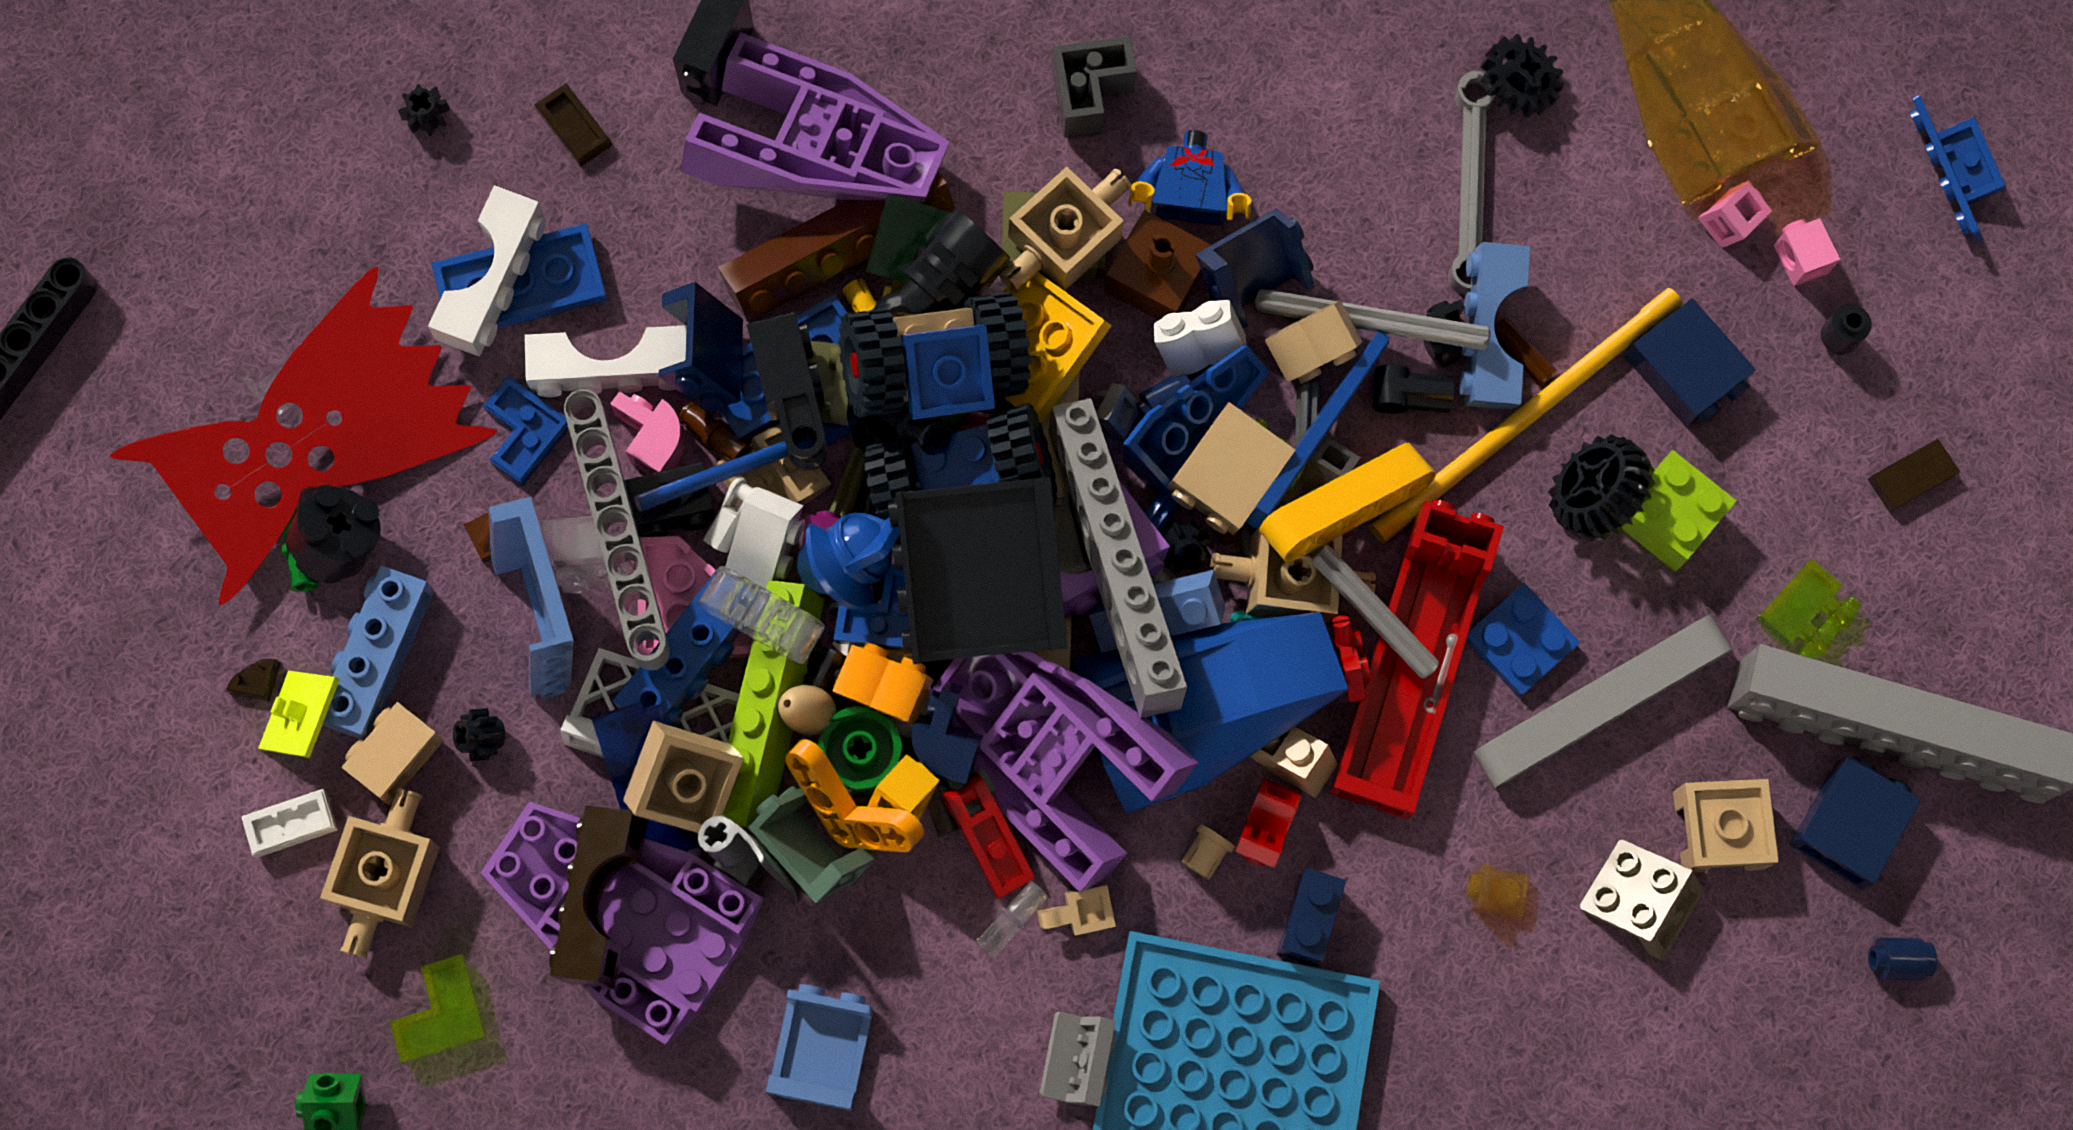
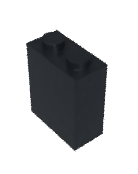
[673,0,754,106]

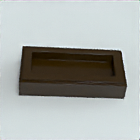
[534,83,613,167]
[1867,439,1960,513]

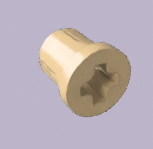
[1181,824,1235,880]

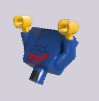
[1127,130,1251,226]

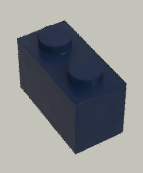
[1277,867,1346,967]

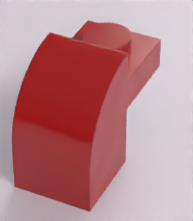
[1235,778,1302,868]

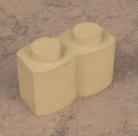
[1265,300,1362,384]

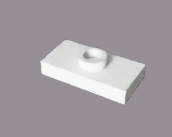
[241,789,338,858]

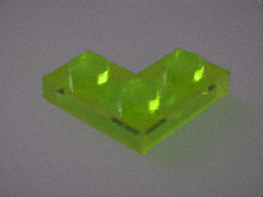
[389,954,487,1064]

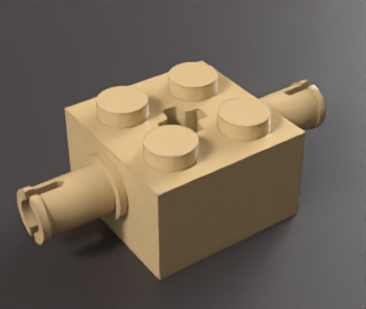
[999,166,1131,293]
[1210,528,1376,624]
[320,788,440,959]

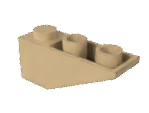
[1250,727,1338,798]

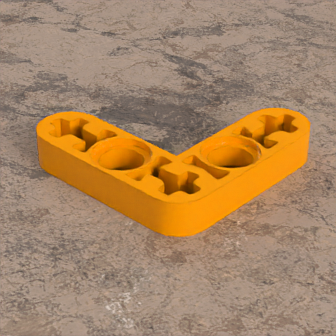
[785,739,924,852]

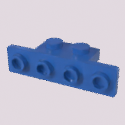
[1909,94,2007,242]

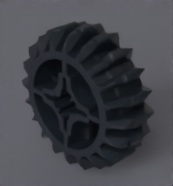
[1548,434,1656,542]

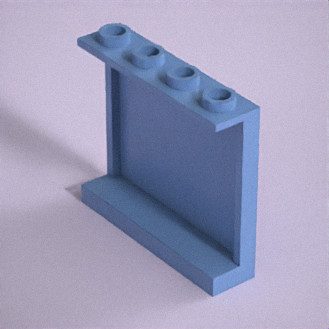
[488,497,573,698]

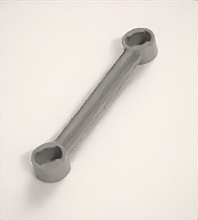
[1448,71,1496,296]

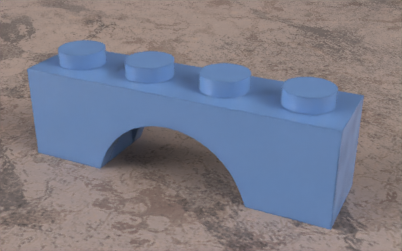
[1459,242,1530,410]

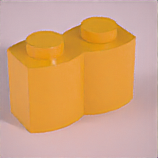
[832,642,934,725]

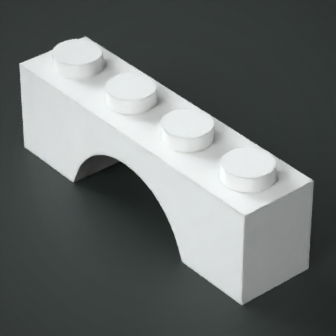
[428,185,546,357]
[525,325,687,398]

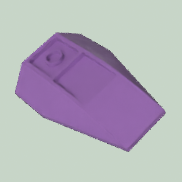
[480,802,763,1045]

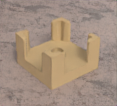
[1673,779,1779,873]

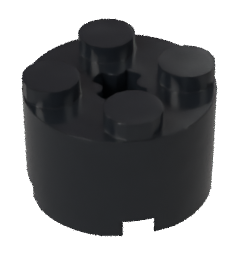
[285,485,381,583]

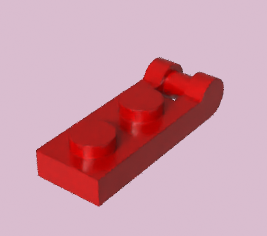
[942,774,1035,898]

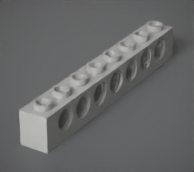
[1048,398,1187,718]

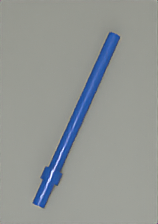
[634,415,857,512]

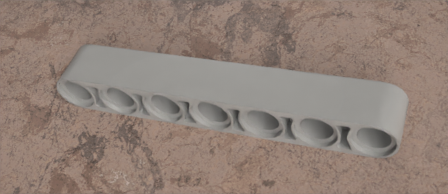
[564,389,670,670]
[1473,614,1733,789]

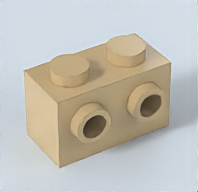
[341,702,444,805]

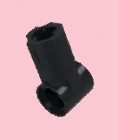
[1373,364,1454,414]

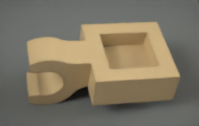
[1037,884,1116,936]

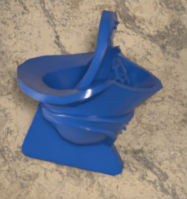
[797,513,900,610]

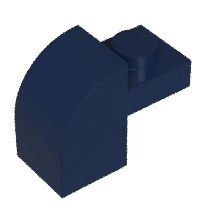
[911,681,983,784]

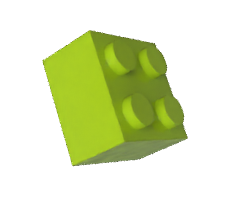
[1621,450,1737,572]

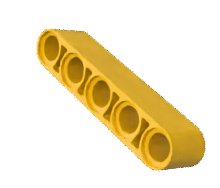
[1259,443,1436,562]

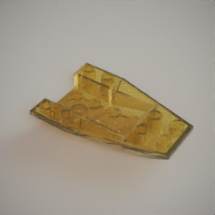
[1609,0,1822,206]

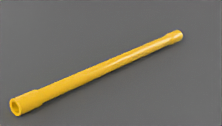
[1369,288,1683,544]

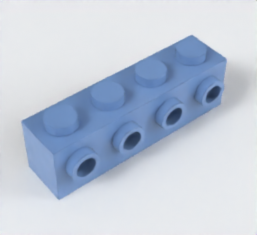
[323,565,434,740]

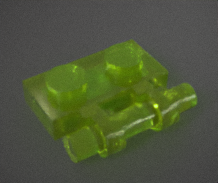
[1756,558,1862,659]

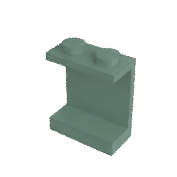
[748,786,879,903]

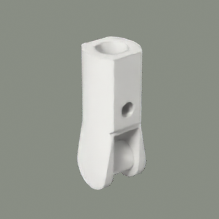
[703,476,758,553]

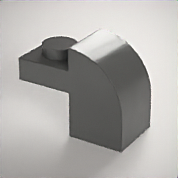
[1278,436,1361,509]

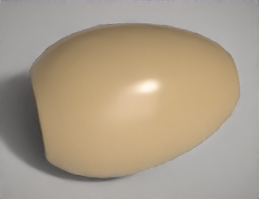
[778,685,836,736]

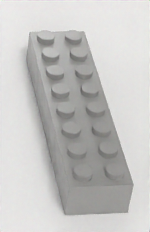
[1727,644,2073,803]

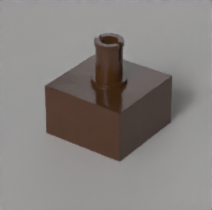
[1104,210,1211,320]

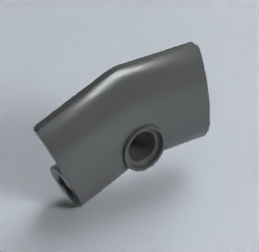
[698,816,798,905]

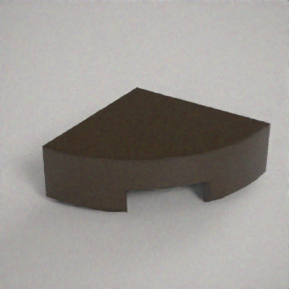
[226,659,281,702]

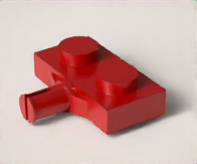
[1332,615,1371,702]

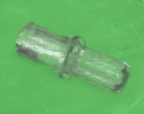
[976,881,1049,958]

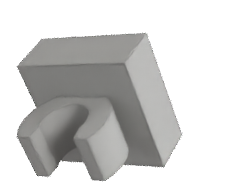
[1095,383,1138,440]

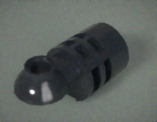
[873,208,1013,316]

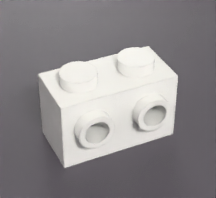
[724,487,804,589]

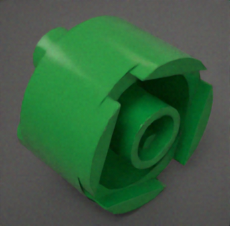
[818,706,903,798]

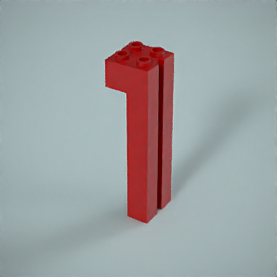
[1329,500,1504,820]

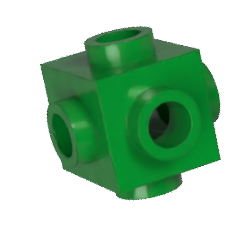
[295,1073,366,1130]

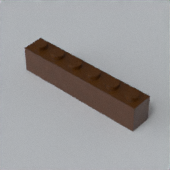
[717,172,955,322]

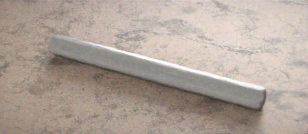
[1255,289,1491,350]

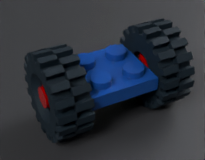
[865,403,1058,545]

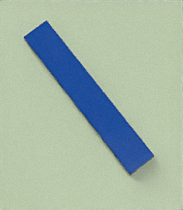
[1245,330,1390,529]

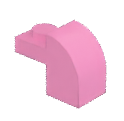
[610,391,684,474]

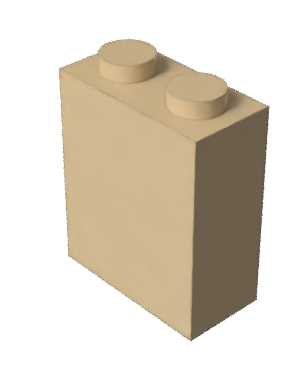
[1167,402,1296,535]

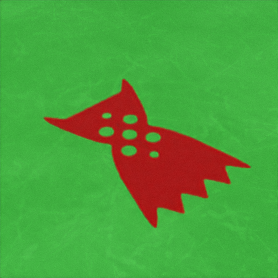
[110,267,497,605]

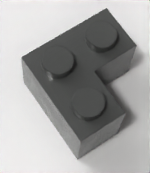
[1052,36,1137,138]

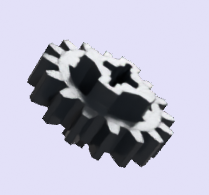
[1480,34,1564,118]

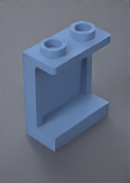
[766,984,874,1112]

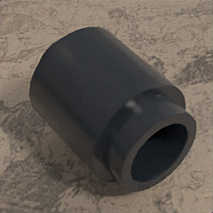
[1820,304,1872,355]

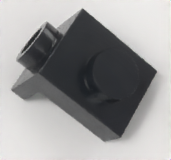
[1423,300,1465,368]
[803,642,847,699]

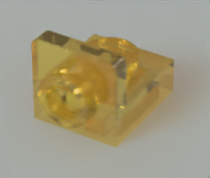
[1466,863,1529,918]

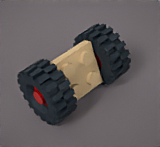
[839,292,1031,417]

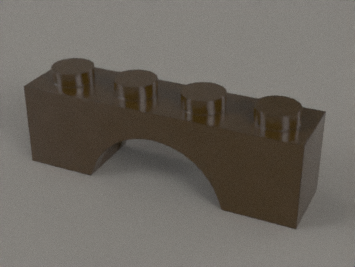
[549,805,648,989]

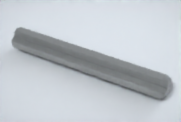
[1312,546,1439,679]

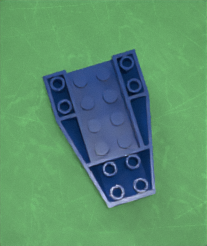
[1075,612,1349,814]

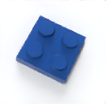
[901,324,995,420]
[1466,583,1581,698]

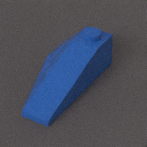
[1123,345,1270,495]

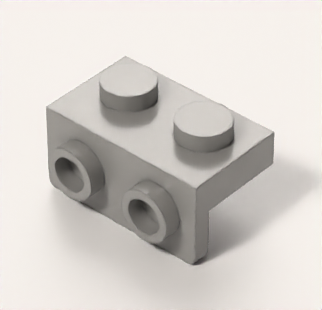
[1040,1012,1116,1106]

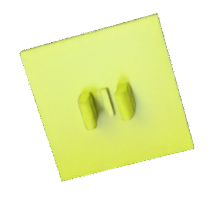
[259,671,340,758]

